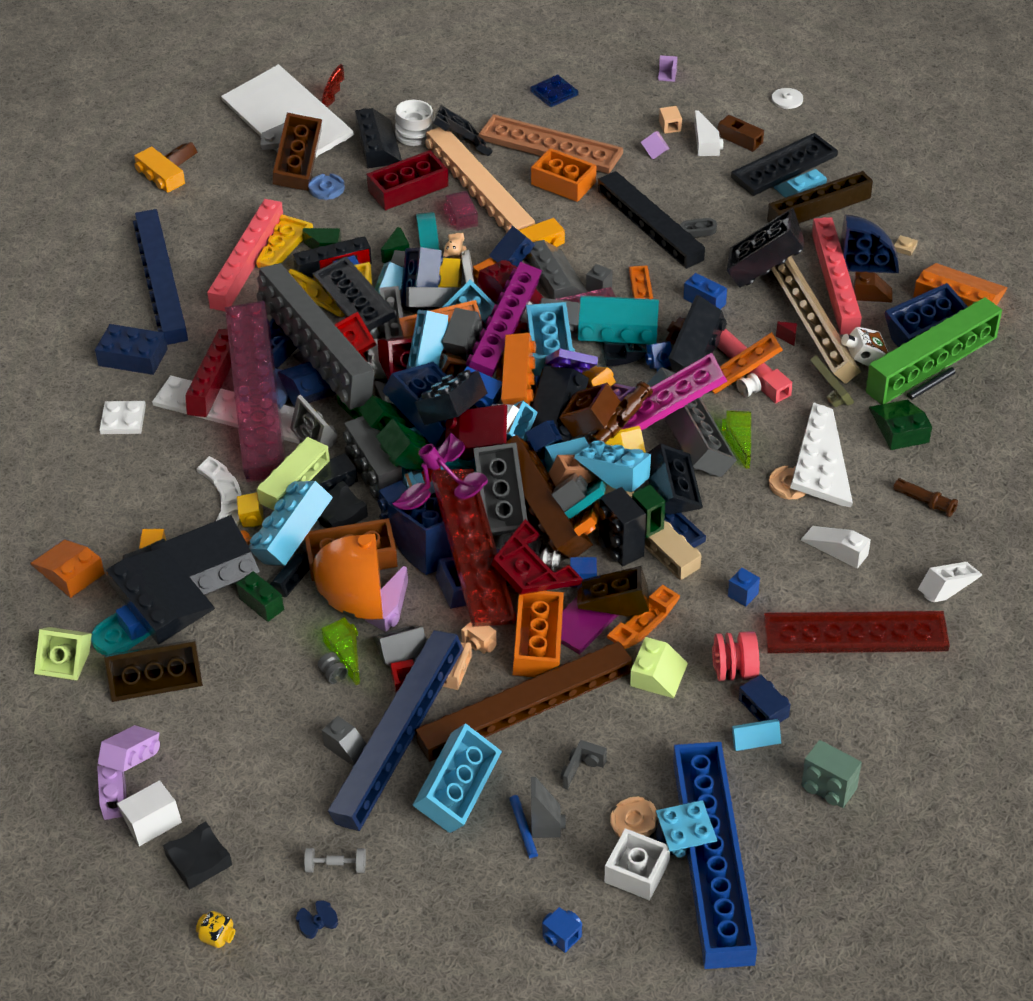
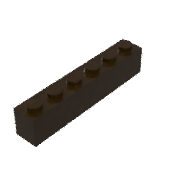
[767,171,873,223]

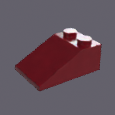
[477,260,544,304]
[445,404,507,461]

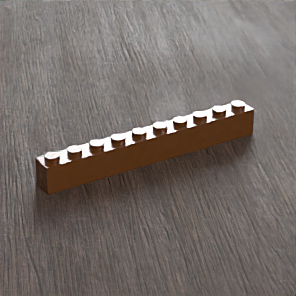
[416,641,633,762]

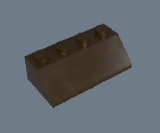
[104,639,203,702]

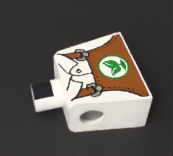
[841,327,888,366]

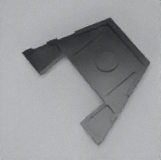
[433,105,493,156]

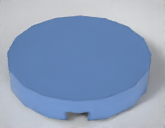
[309,174,345,200]

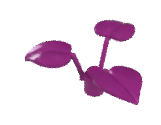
[392,433,488,510]

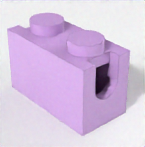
[97,765,127,820]

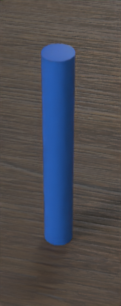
[509,795,538,859]

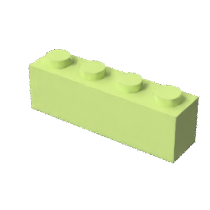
[257,437,330,510]

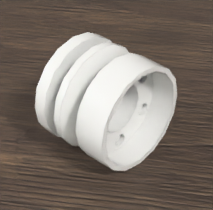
[395,100,433,146]

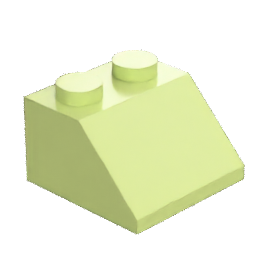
[34,627,92,680]
[630,637,688,698]

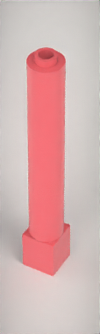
[717,329,793,404]

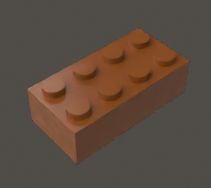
[304,518,398,581]

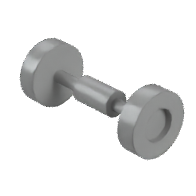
[304,848,366,873]

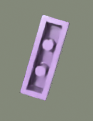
[98,725,160,772]

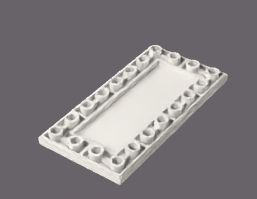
[221,64,354,158]

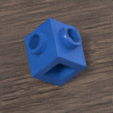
[645,341,672,372]

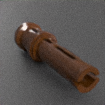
[893,478,958,517]

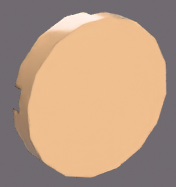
[769,466,806,499]
[610,796,659,838]

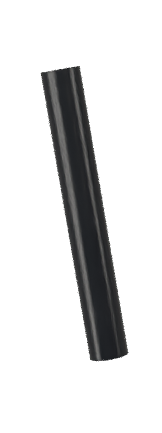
[907,367,956,400]

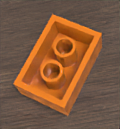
[531,148,596,202]

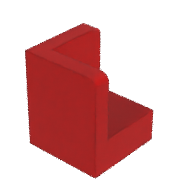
[390,659,414,693]

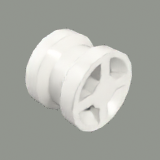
[736,373,762,397]

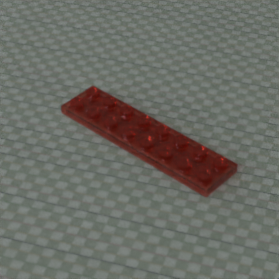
[431,469,517,627]
[764,611,950,653]

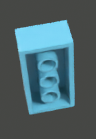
[526,302,573,376]
[249,481,333,566]
[413,723,502,833]

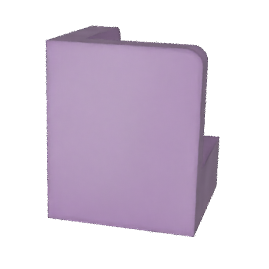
[658,55,677,82]
[641,131,670,159]

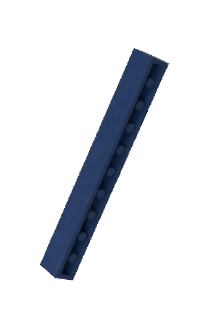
[133,209,188,345]
[328,630,463,831]

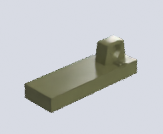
[810,355,854,407]

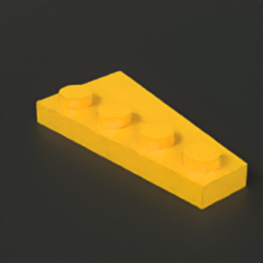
[256,214,313,268]

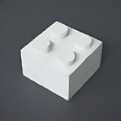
[604,828,670,900]

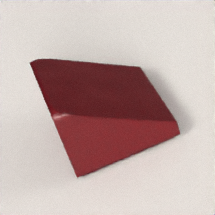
[776,321,797,346]

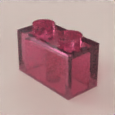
[444,191,478,231]

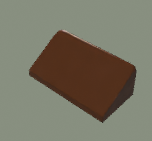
[165,142,198,166]

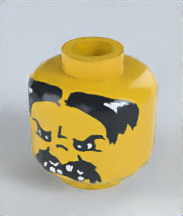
[196,911,235,948]

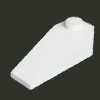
[694,111,723,156]
[801,526,871,568]
[918,562,982,602]

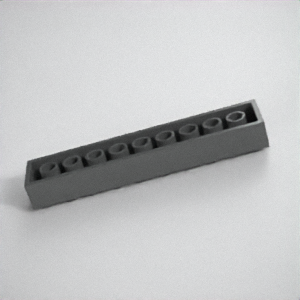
[257,263,374,409]

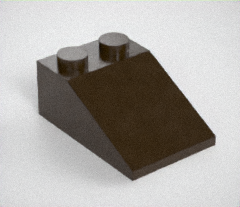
[577,566,649,616]

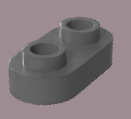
[680,218,717,237]

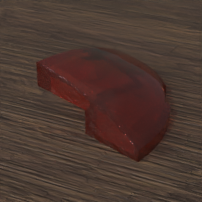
[322,64,345,107]

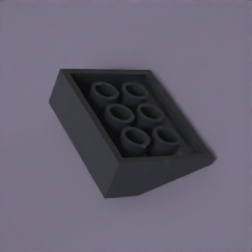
[727,208,804,288]
[150,515,260,596]
[106,547,215,645]

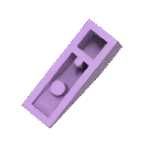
[365,566,408,632]

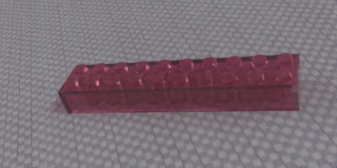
[225,301,286,482]

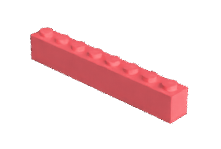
[207,199,283,312]
[812,217,862,335]

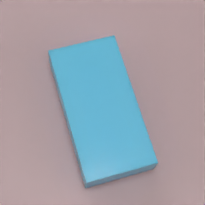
[732,719,781,751]

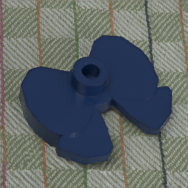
[296,900,338,939]

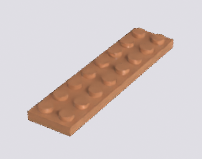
[479,114,623,174]

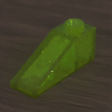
[721,411,751,469]
[321,617,360,685]

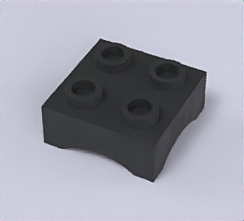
[317,481,368,528]
[163,821,232,890]

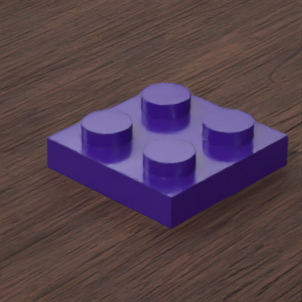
[544,349,598,374]

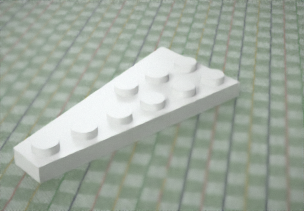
[790,403,853,507]

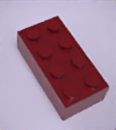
[366,150,449,210]

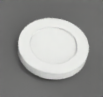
[772,88,803,109]

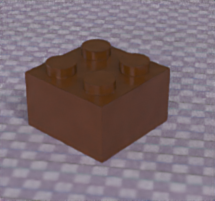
[560,383,621,437]

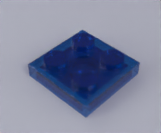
[530,75,579,107]

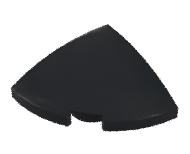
[602,341,647,366]

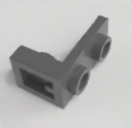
[561,740,607,790]

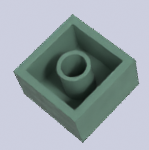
[801,740,862,808]

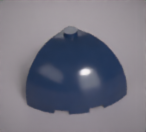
[841,215,899,273]
[388,497,478,575]

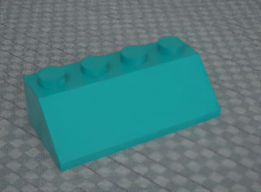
[578,295,659,344]

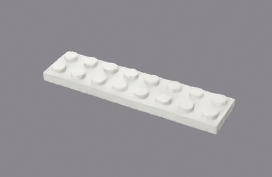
[152,375,301,444]

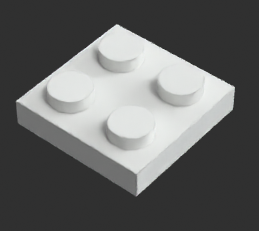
[100,401,146,434]

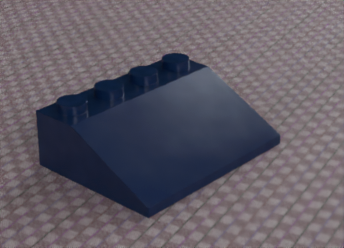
[383,362,477,447]

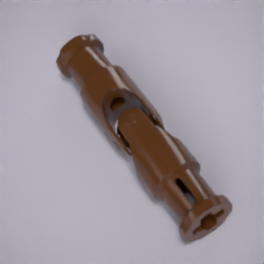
[588,381,653,444]

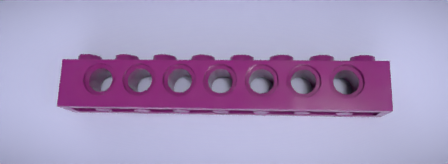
[466,262,542,377]

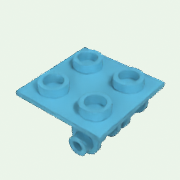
[656,800,717,858]

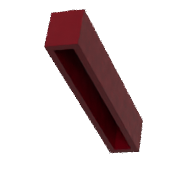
[185,329,239,418]

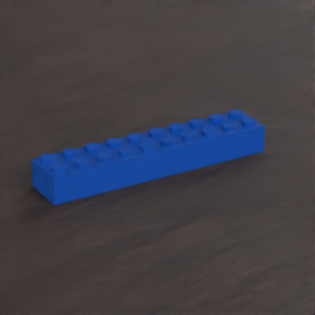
[673,742,757,969]

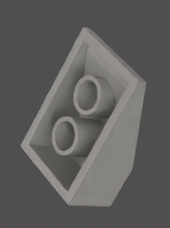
[290,395,337,448]

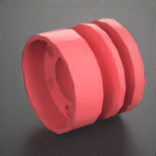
[712,631,760,681]

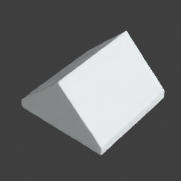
[116,780,182,846]

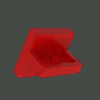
[335,312,377,361]

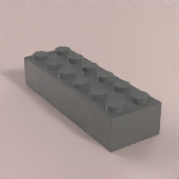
[647,367,737,477]

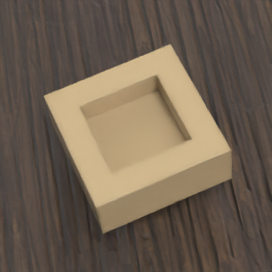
[894,235,918,256]

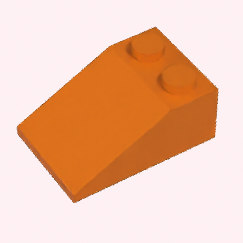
[31,540,105,598]

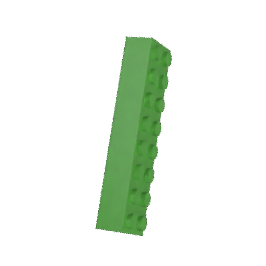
[866,297,1002,404]

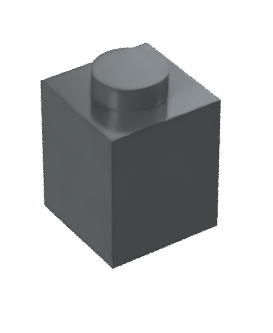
[586,264,613,297]

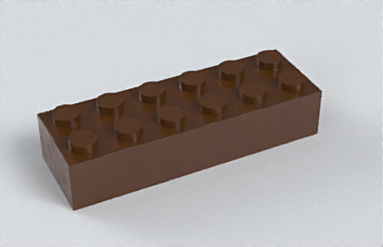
[506,435,593,558]

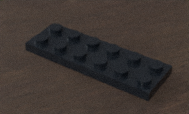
[731,133,838,196]
[313,257,396,332]

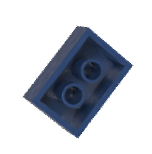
[95,324,168,375]

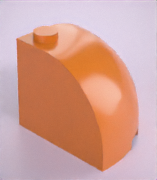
[313,534,383,619]

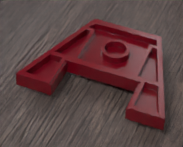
[491,519,583,595]

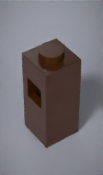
[717,115,764,152]

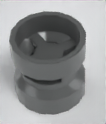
[317,652,348,684]

